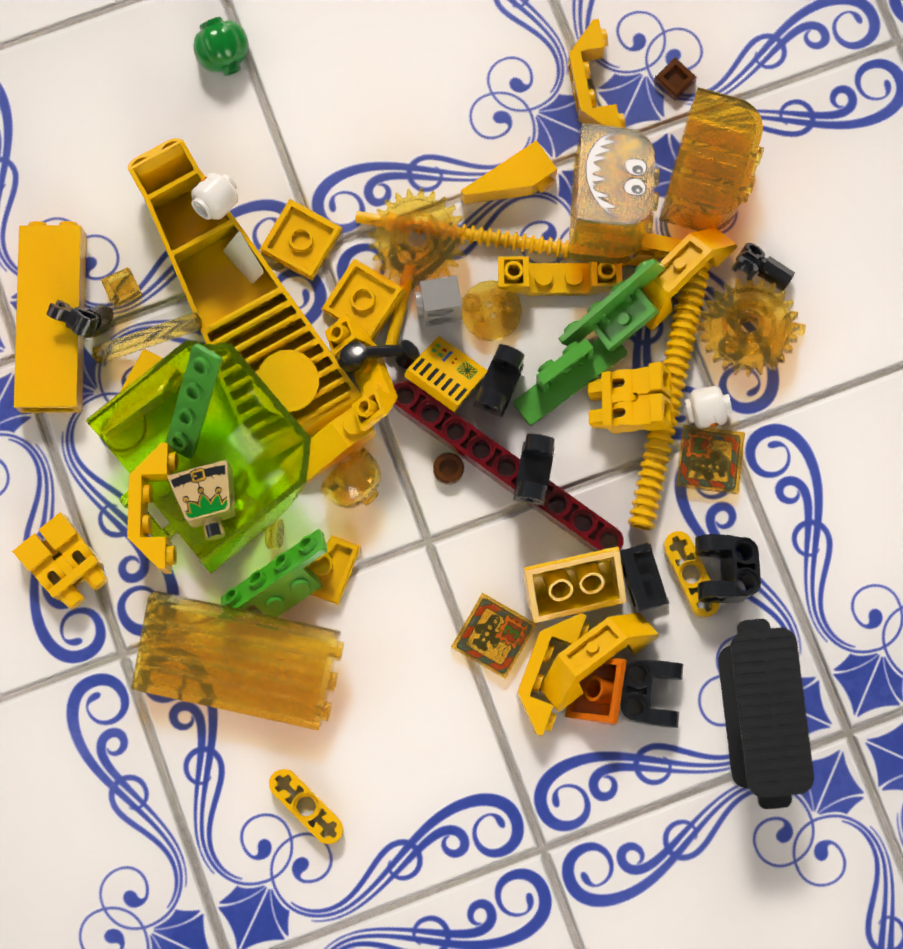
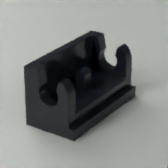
[620,543,669,613]

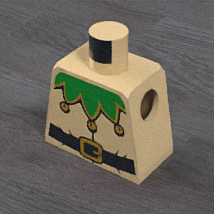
[168,460,236,541]

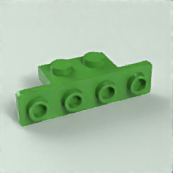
[558,258,665,352]
[513,338,628,426]
[165,343,223,459]
[221,529,328,621]

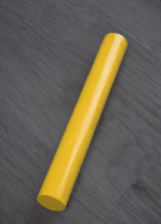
[385,265,416,345]

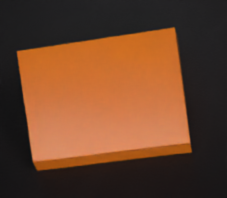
[565,658,627,725]

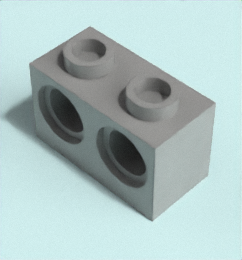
[415,275,462,327]

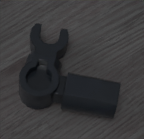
[732,243,795,292]
[46,300,114,338]

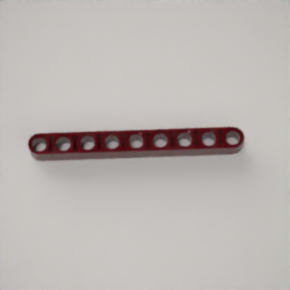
[393,381,624,552]

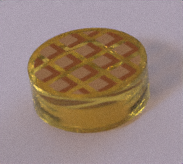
[265,518,284,550]

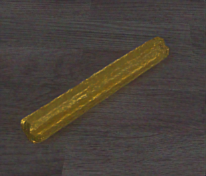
[92,312,202,364]

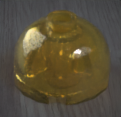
[320,446,381,508]

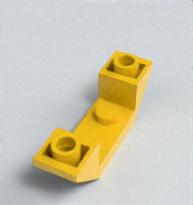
[567,19,626,144]
[643,227,737,331]
[498,256,622,296]
[325,314,398,432]
[127,443,179,574]
[517,613,589,736]
[539,613,659,712]

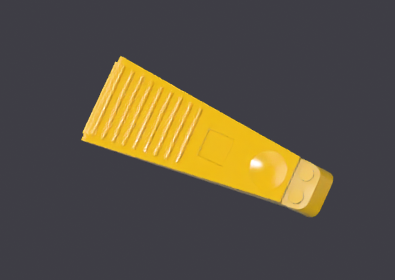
[127,138,362,462]

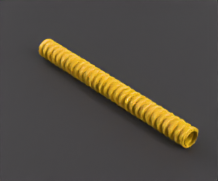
[627,262,711,530]

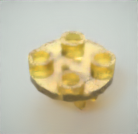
[462,280,522,341]

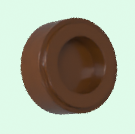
[433,452,464,485]

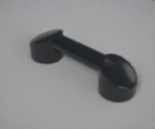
[337,339,420,372]

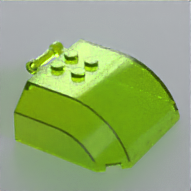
[85,340,311,574]

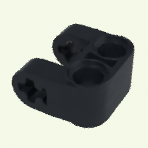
[473,344,525,417]
[513,434,555,506]
[695,534,761,603]
[619,660,684,728]

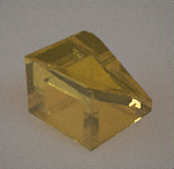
[101,268,142,308]

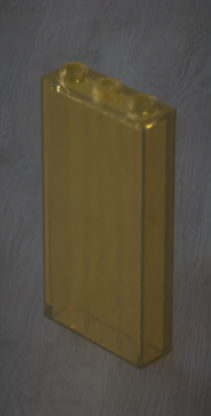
[131,591,345,731]

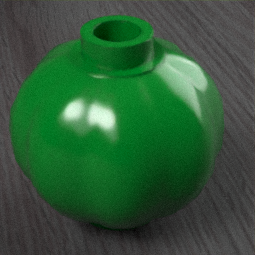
[193,17,249,76]

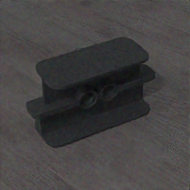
[718,619,814,809]

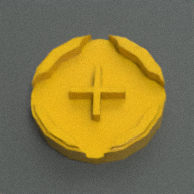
[257,350,319,412]

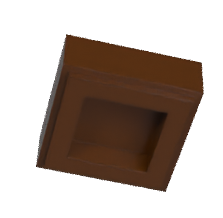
[654,57,697,101]

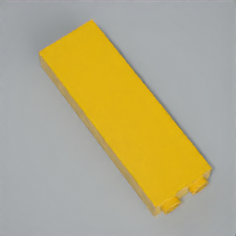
[14,221,87,413]

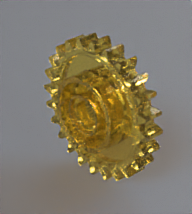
[368,188,467,288]
[699,279,800,377]

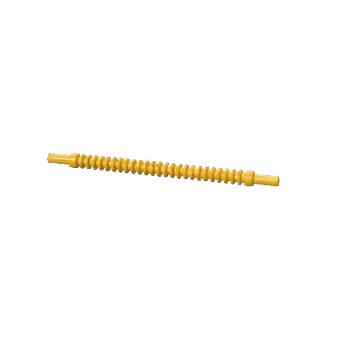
[355,211,658,268]

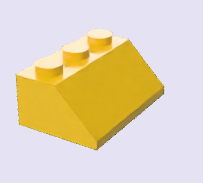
[522,547,627,623]

